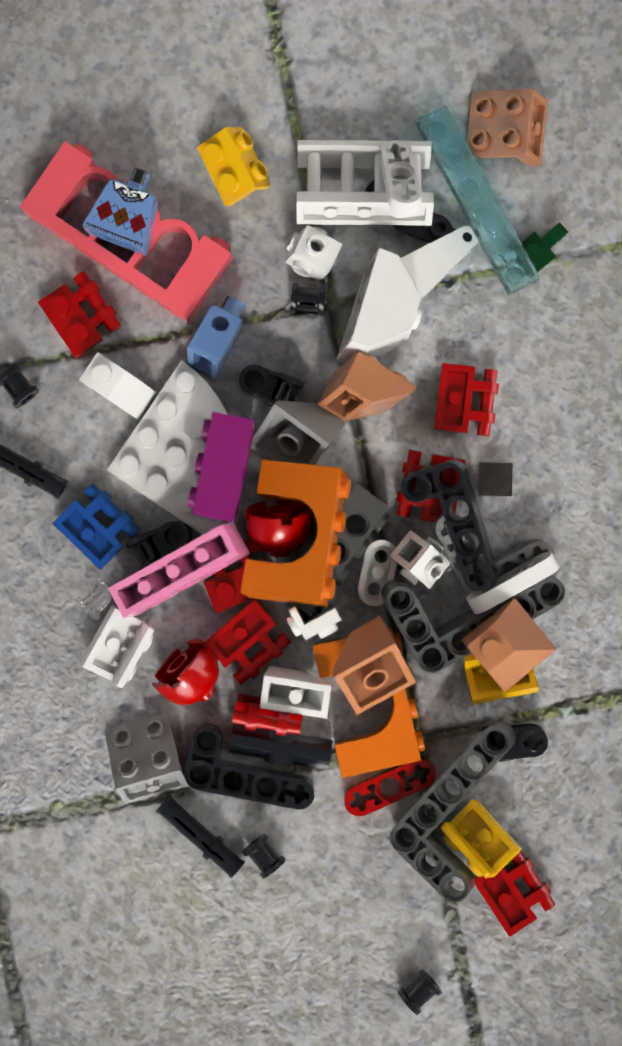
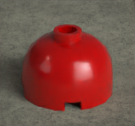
[245,501,312,557]
[152,638,219,706]

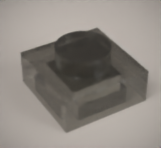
[477,462,513,497]

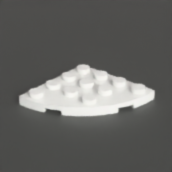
[107,360,229,535]

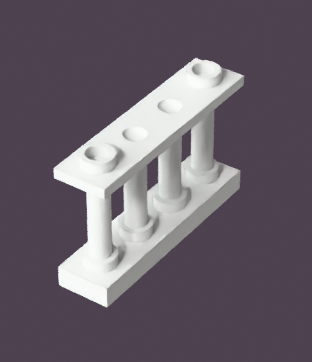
[297,140,434,226]

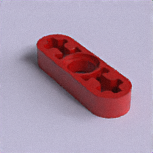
[344,757,436,817]

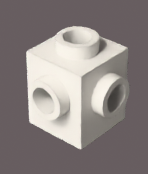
[285,225,342,282]
[390,530,450,589]

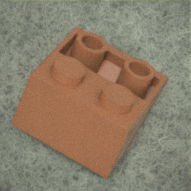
[317,351,416,422]

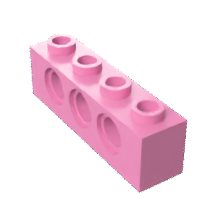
[108,524,250,618]

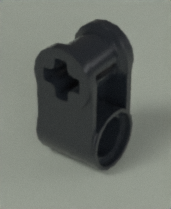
[239,364,305,407]
[126,521,193,570]
[482,723,548,762]

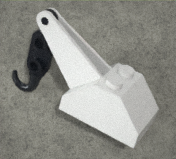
[336,180,479,364]

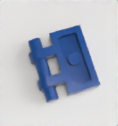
[52,483,141,570]

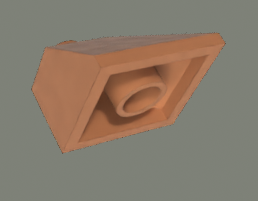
[461,597,557,692]
[332,616,416,715]

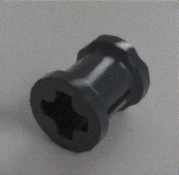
[290,283,326,316]
[0,364,39,408]
[242,833,286,879]
[398,969,443,1015]

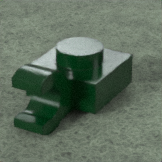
[508,222,568,280]

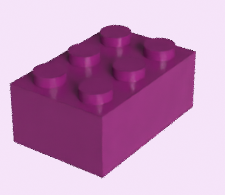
[188,412,256,524]

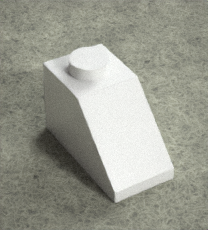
[79,352,158,421]
[260,666,332,719]

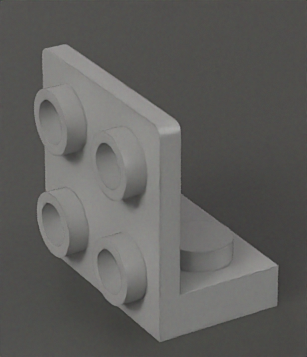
[105,712,189,804]

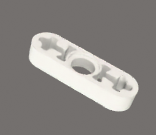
[380,140,422,217]
[466,551,560,614]

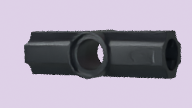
[229,724,333,769]

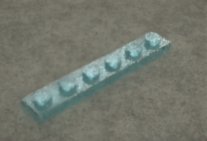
[415,106,540,296]

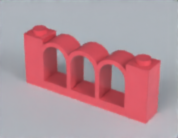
[20,141,233,324]

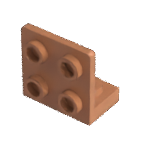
[465,88,548,166]

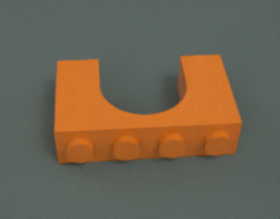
[241,460,351,608]
[312,627,425,778]

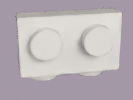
[79,605,154,688]
[286,605,341,640]

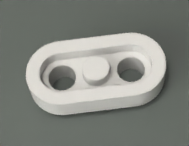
[357,540,397,606]

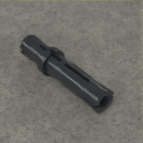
[0,444,68,499]
[156,795,245,878]

